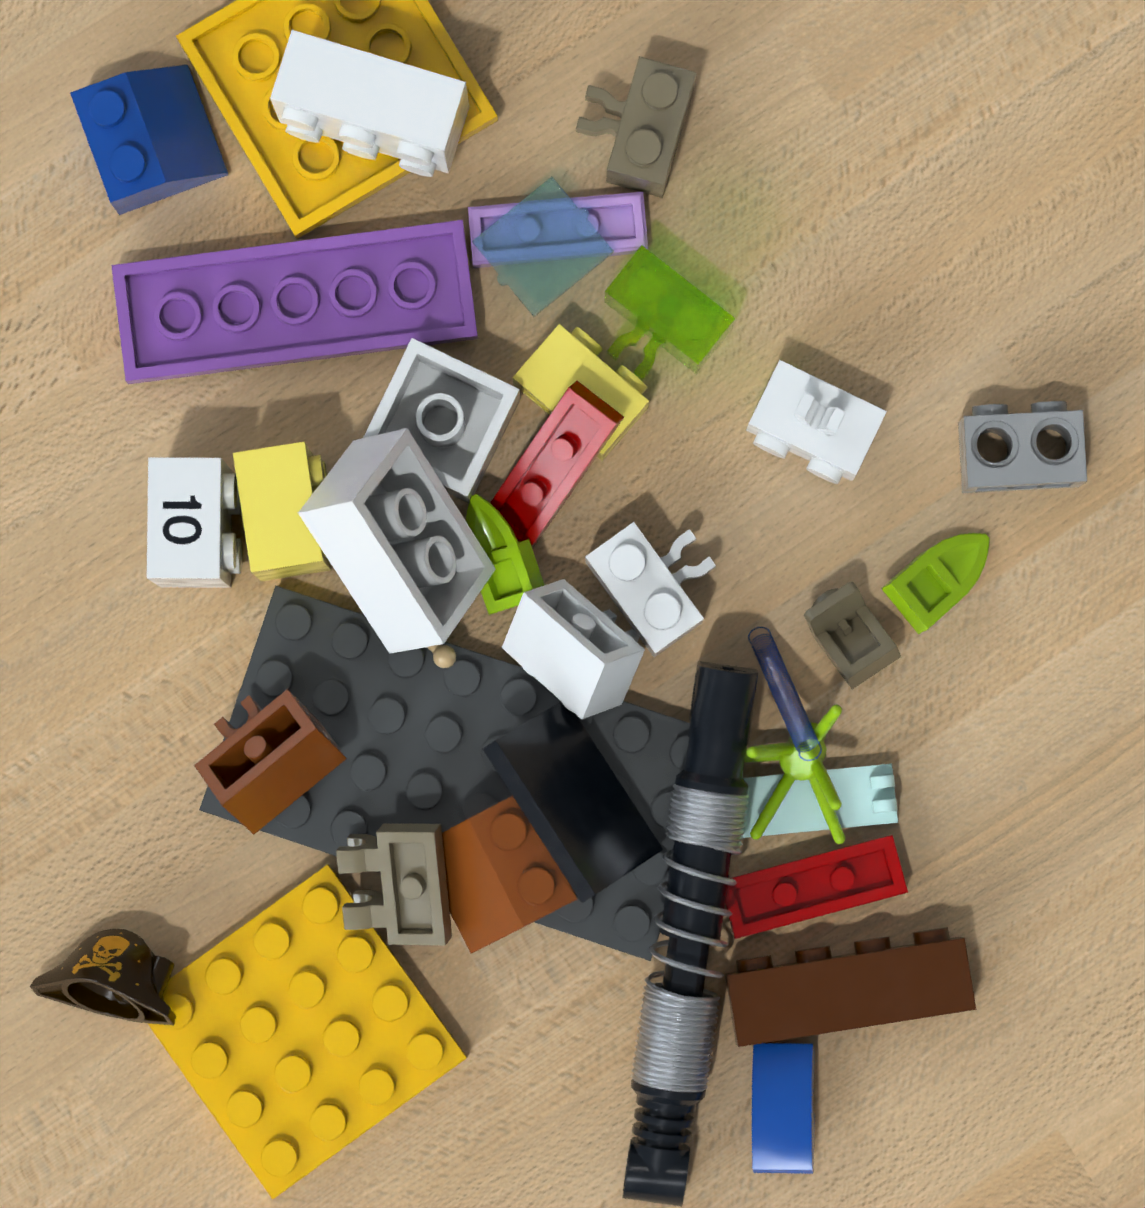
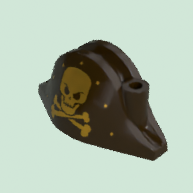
[30,929,176,1025]

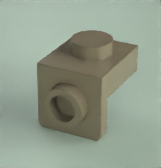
[804,582,901,689]

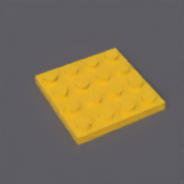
[176,0,498,239]
[147,864,467,1199]

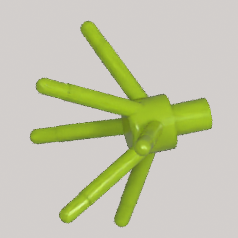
[745,704,846,844]

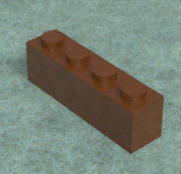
[725,927,976,1047]

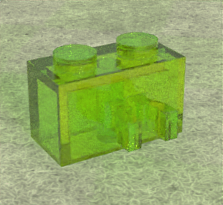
[604,245,735,381]

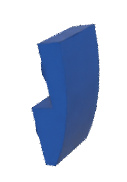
[752,1043,815,1174]

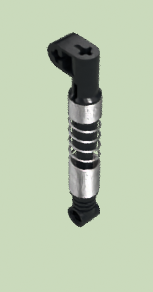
[622,661,758,1207]

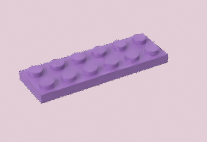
[111,220,478,384]

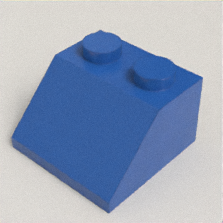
[70,64,229,215]

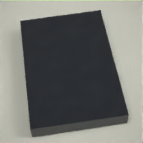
[483,701,663,903]

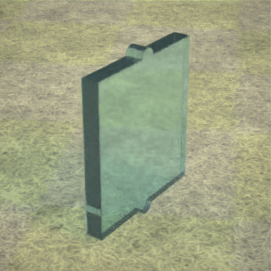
[472,177,614,317]

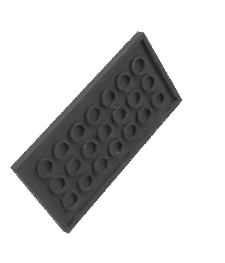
[199,585,690,961]

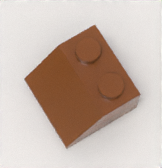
[442,796,578,954]

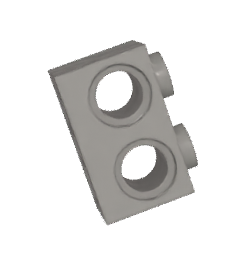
[958,401,1087,493]

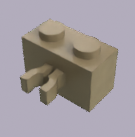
[576,56,696,198]

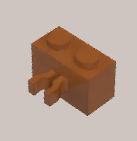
[194,689,347,835]

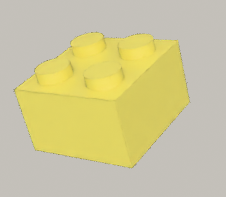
[233,441,331,581]

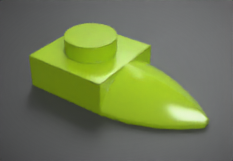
[466,494,545,615]
[881,533,990,634]

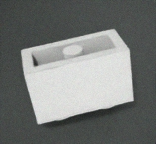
[746,360,887,484]
[585,522,716,657]
[502,579,645,719]

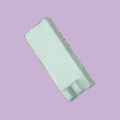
[741,763,898,838]

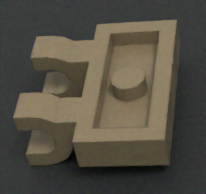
[336,823,452,946]

